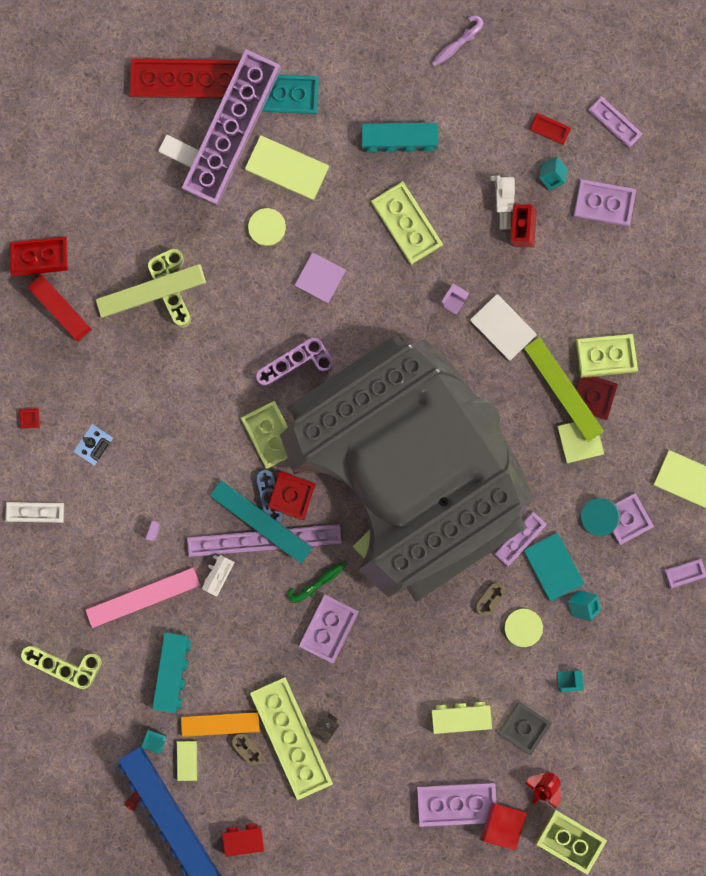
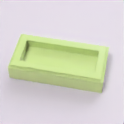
[177,741,197,781]

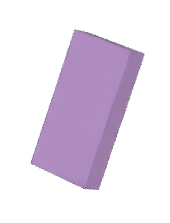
[664,559,706,589]

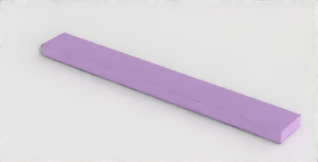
[187,524,342,557]

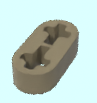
[476,583,505,616]
[232,733,263,766]

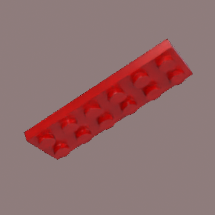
[130,59,240,99]

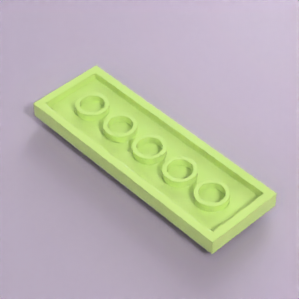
[250,677,333,800]

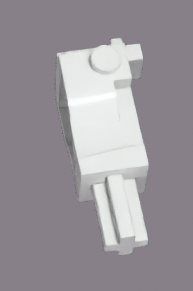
[490,175,515,229]

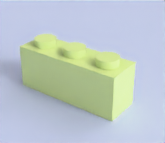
[431,702,492,734]

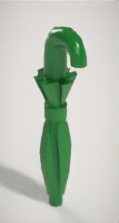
[287,560,348,603]

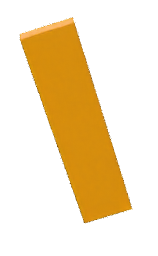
[181,712,260,737]

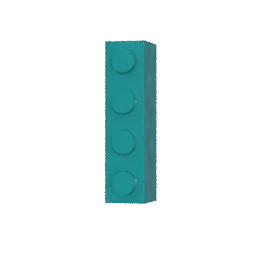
[362,123,438,153]
[152,632,192,713]

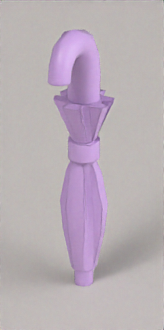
[432,15,483,66]

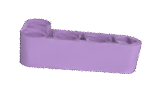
[256,338,333,387]

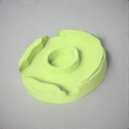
[248,208,286,246]
[504,609,543,647]

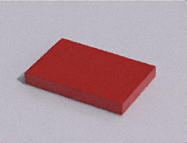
[10,237,68,277]

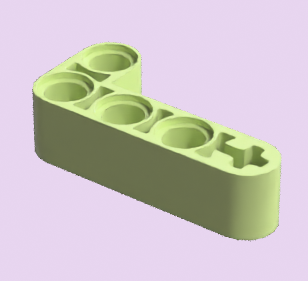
[148,249,191,328]
[21,646,102,689]

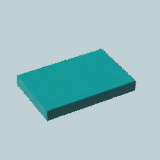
[262,75,319,115]
[523,533,585,602]

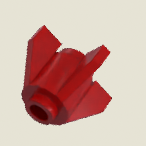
[525,772,561,809]

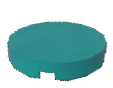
[581,498,620,536]

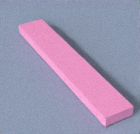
[85,568,201,628]

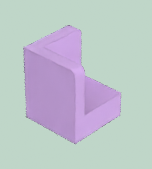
[440,283,469,314]

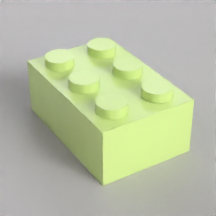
[535,809,607,875]

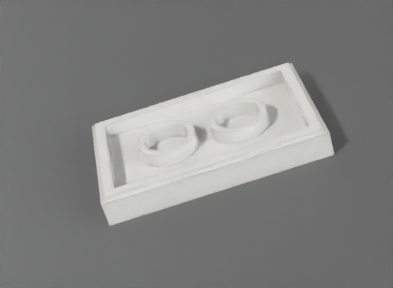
[470,294,537,362]

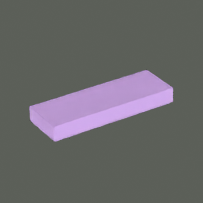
[588,96,643,149]
[494,512,547,567]

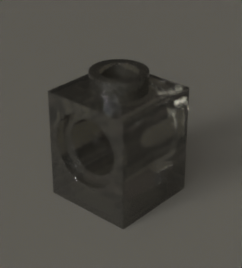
[310,713,340,744]

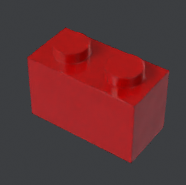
[511,204,537,247]
[222,823,265,857]

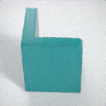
[539,156,567,191]
[568,590,601,621]
[557,671,584,692]
[141,729,167,754]

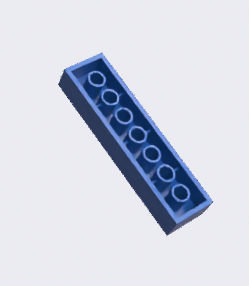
[118,746,221,876]

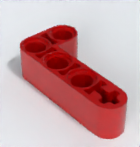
[27,274,92,342]

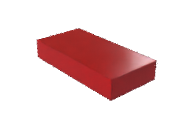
[529,113,571,145]

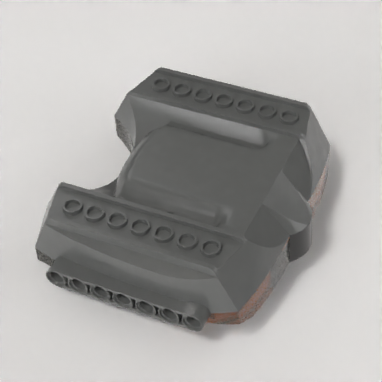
[280,335,534,602]

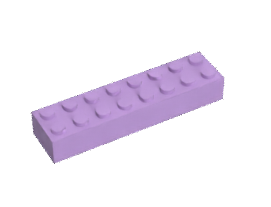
[182,49,281,206]

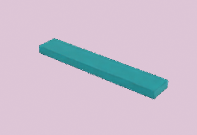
[210,480,313,564]

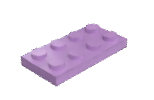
[417,783,496,827]

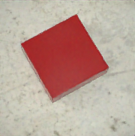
[19,408,40,429]

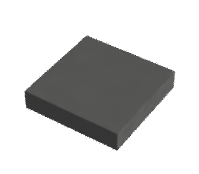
[498,701,552,755]

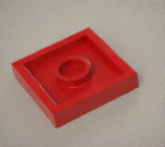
[267,471,316,521]
[480,802,527,850]

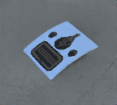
[73,424,113,466]

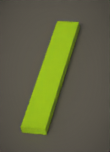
[524,337,604,443]

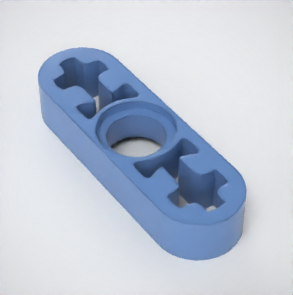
[257,470,283,522]

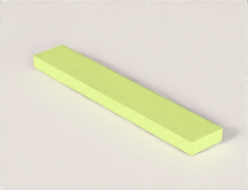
[96,264,206,318]

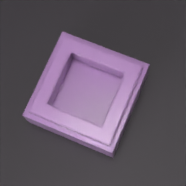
[146,521,161,542]

